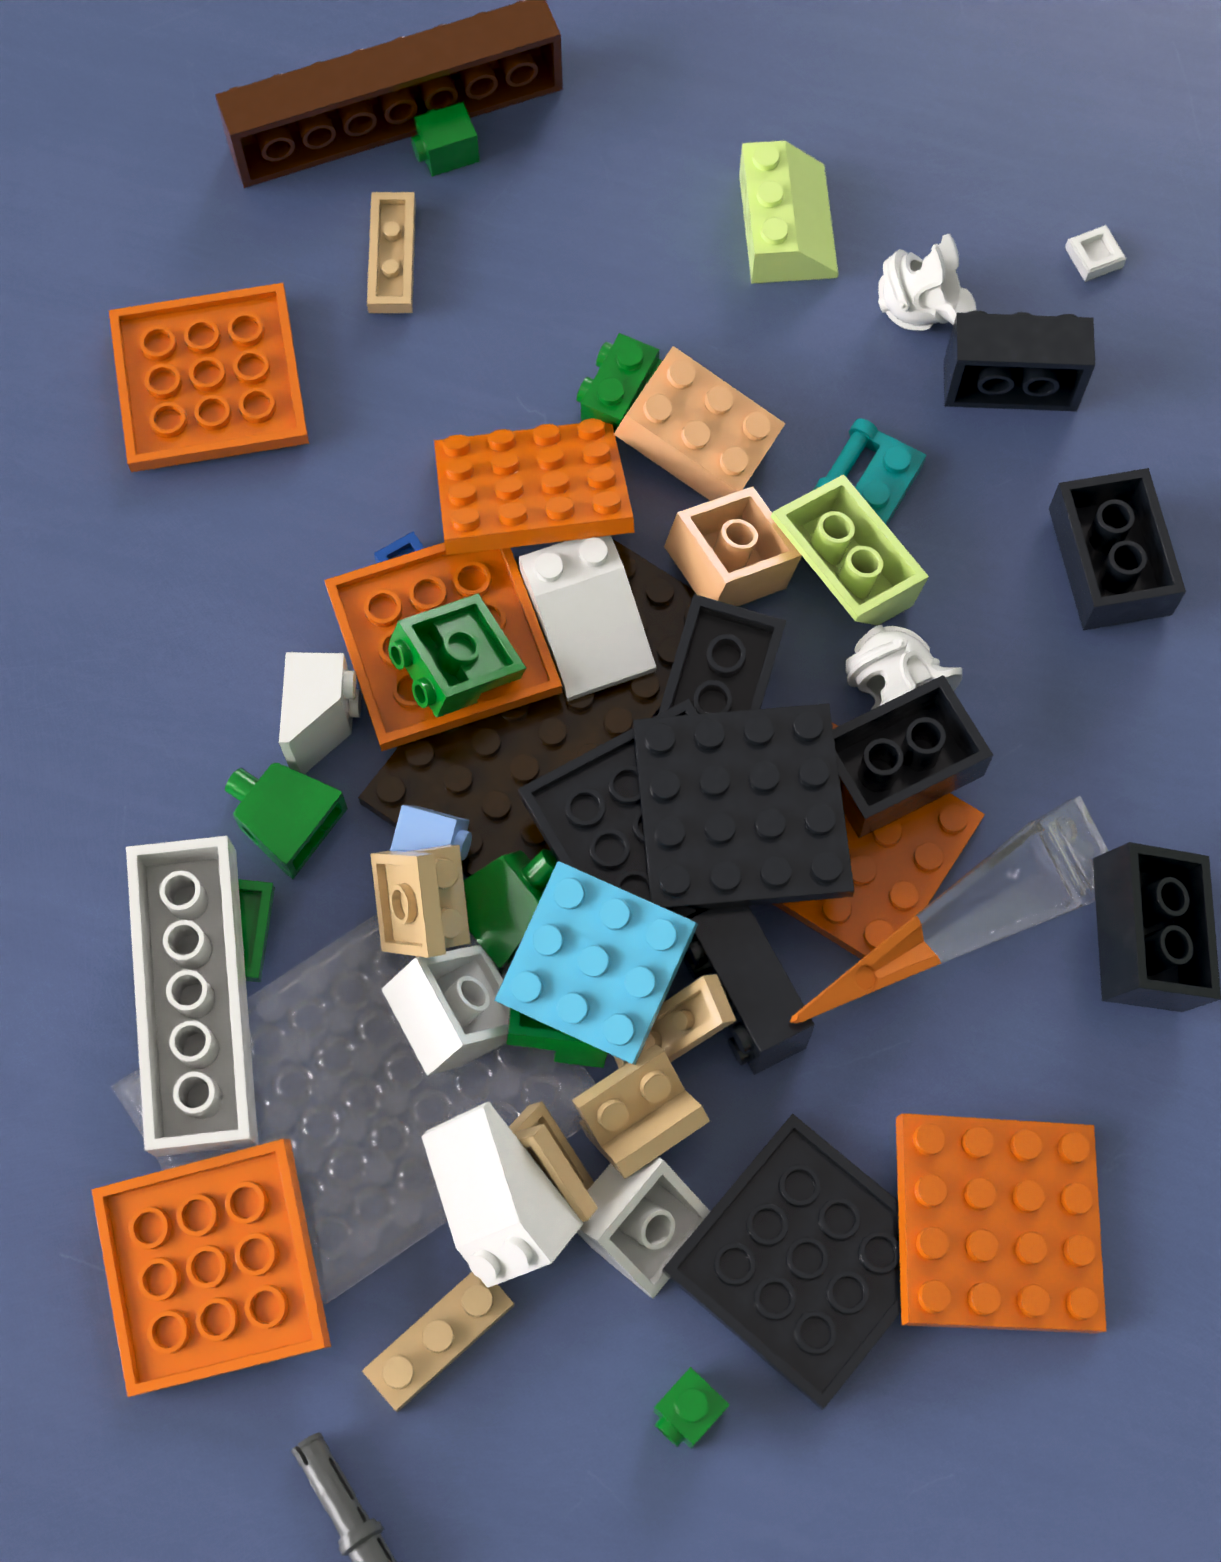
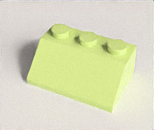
[739,141,838,284]
[771,474,929,626]

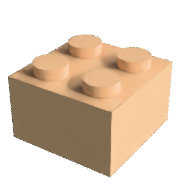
[664,486,802,607]

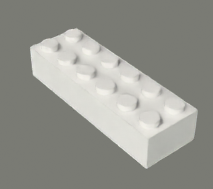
[126,836,258,1157]

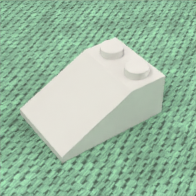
[519,535,657,701]
[422,1101,584,1288]

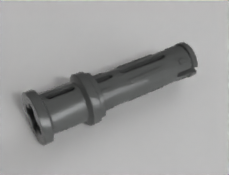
[291,1432,397,1562]

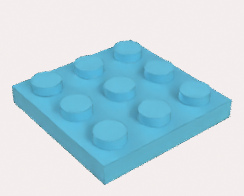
[494,861,698,1065]

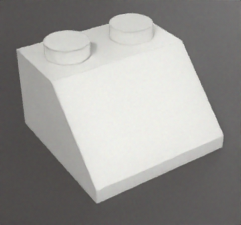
[279,652,362,774]
[381,945,510,1076]
[577,1157,711,1298]

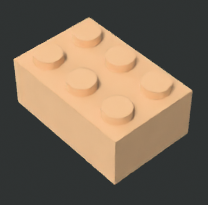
[614,346,786,501]

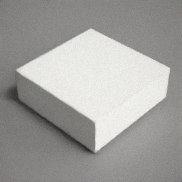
[1065,225,1126,282]

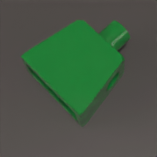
[225,763,348,879]
[464,849,557,969]

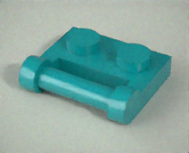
[813,418,927,525]

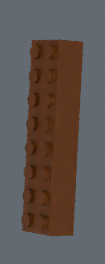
[215,0,563,188]

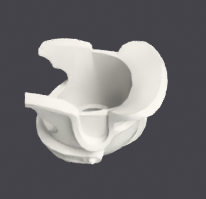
[878,234,976,330]
[846,625,962,710]

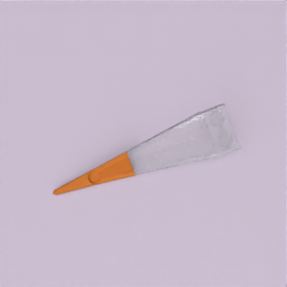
[790,796,1108,1023]

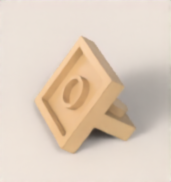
[370,845,471,958]
[572,1044,710,1179]
[509,1101,598,1222]

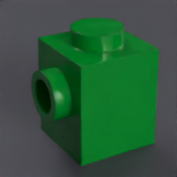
[411,102,480,177]
[653,1367,730,1449]

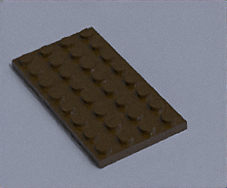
[358,538,697,877]

